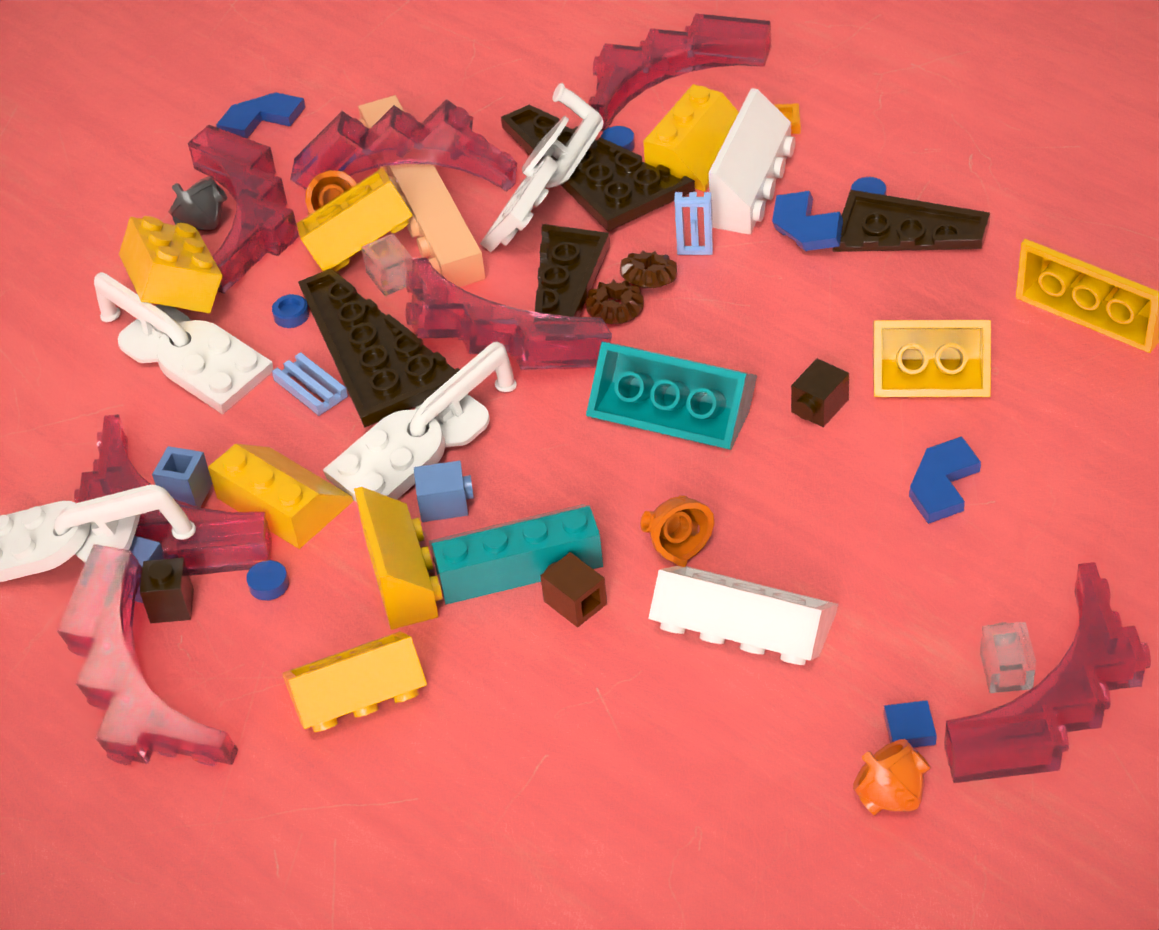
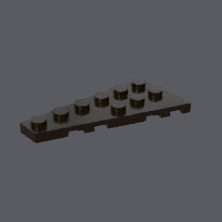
[501,105,695,232]
[298,268,460,428]

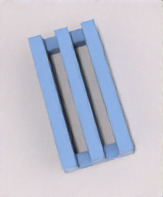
[674,192,713,255]
[272,352,348,416]

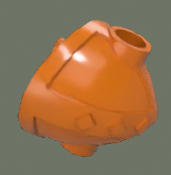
[305,170,357,215]
[640,495,715,567]
[853,739,931,815]

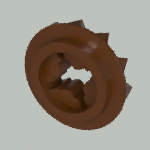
[620,251,677,288]
[585,278,644,324]

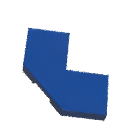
[216,92,305,140]
[772,191,843,251]
[909,436,981,524]

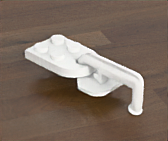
[480,83,604,252]
[94,272,273,415]
[323,342,517,502]
[0,485,196,582]

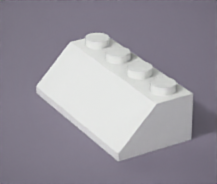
[709,88,796,235]
[648,566,838,665]

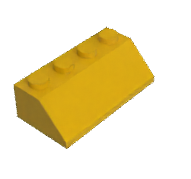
[1016,239,1159,353]

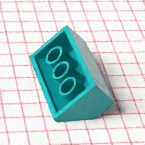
[586,341,757,450]
[429,504,603,605]

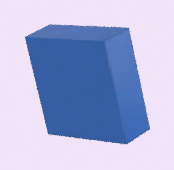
[884,700,937,748]

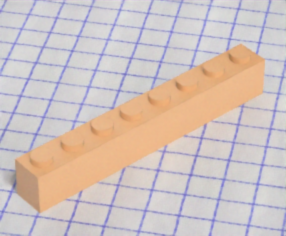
[356,95,485,292]

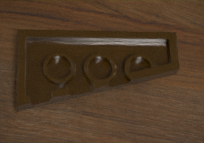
[833,190,990,252]
[534,224,610,339]

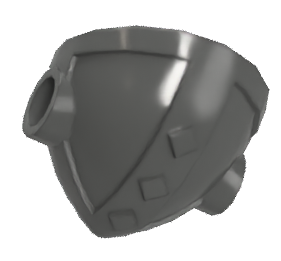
[169,176,227,230]

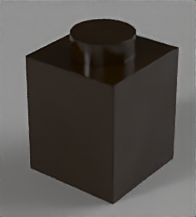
[791,358,849,427]
[140,558,194,624]

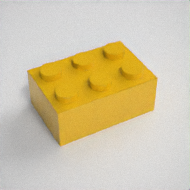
[119,216,222,313]

